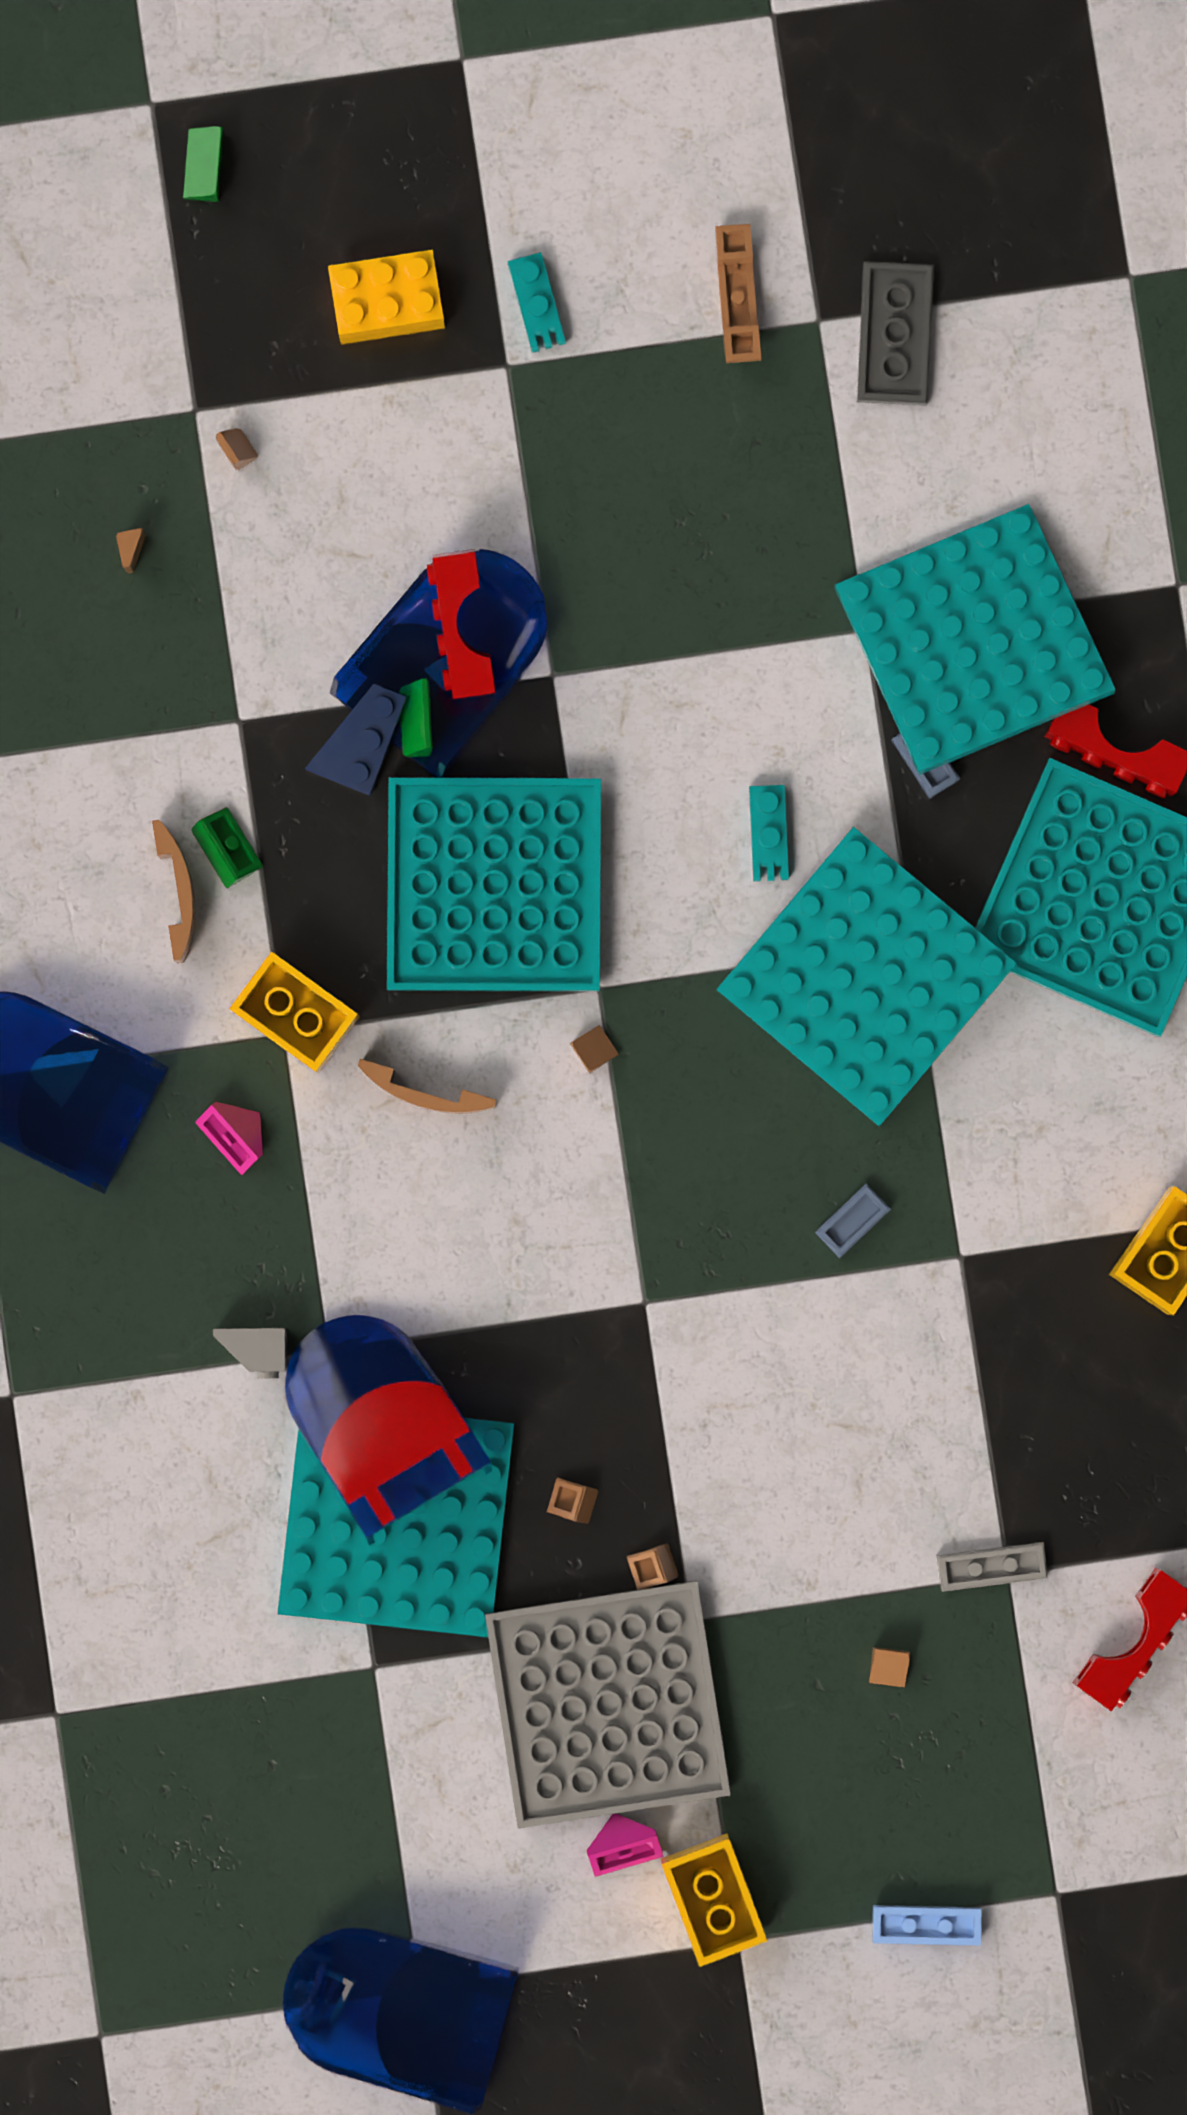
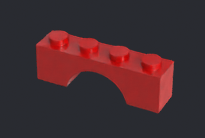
[427,549,496,699]
[1044,704,1187,798]
[1072,1568,1187,1712]

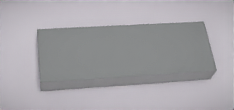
[936,1542,1048,1592]

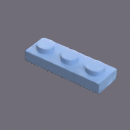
[872,1905,982,1946]

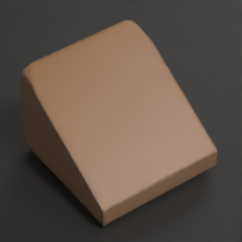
[216,428,258,470]
[116,528,146,573]
[570,1025,619,1074]
[547,1478,598,1524]
[627,1543,678,1590]
[869,1647,910,1687]

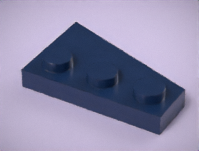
[305,683,409,795]

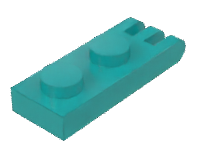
[507,252,566,353]
[749,785,789,882]

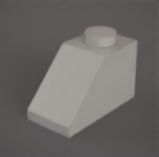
[213,1328,287,1379]

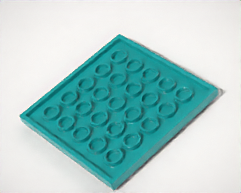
[835,504,1116,775]
[975,758,1187,1037]
[387,778,601,992]
[716,826,1017,1126]
[277,1400,514,1637]

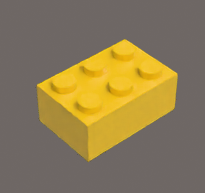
[328,249,445,345]
[229,951,360,1074]
[1109,1186,1187,1315]
[660,1833,767,1967]

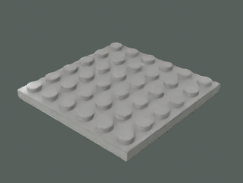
[485,1581,730,1829]

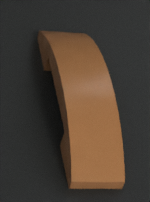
[715,224,761,363]
[152,820,196,963]
[358,1059,497,1114]

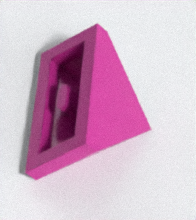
[195,1102,263,1175]
[586,1813,664,1877]

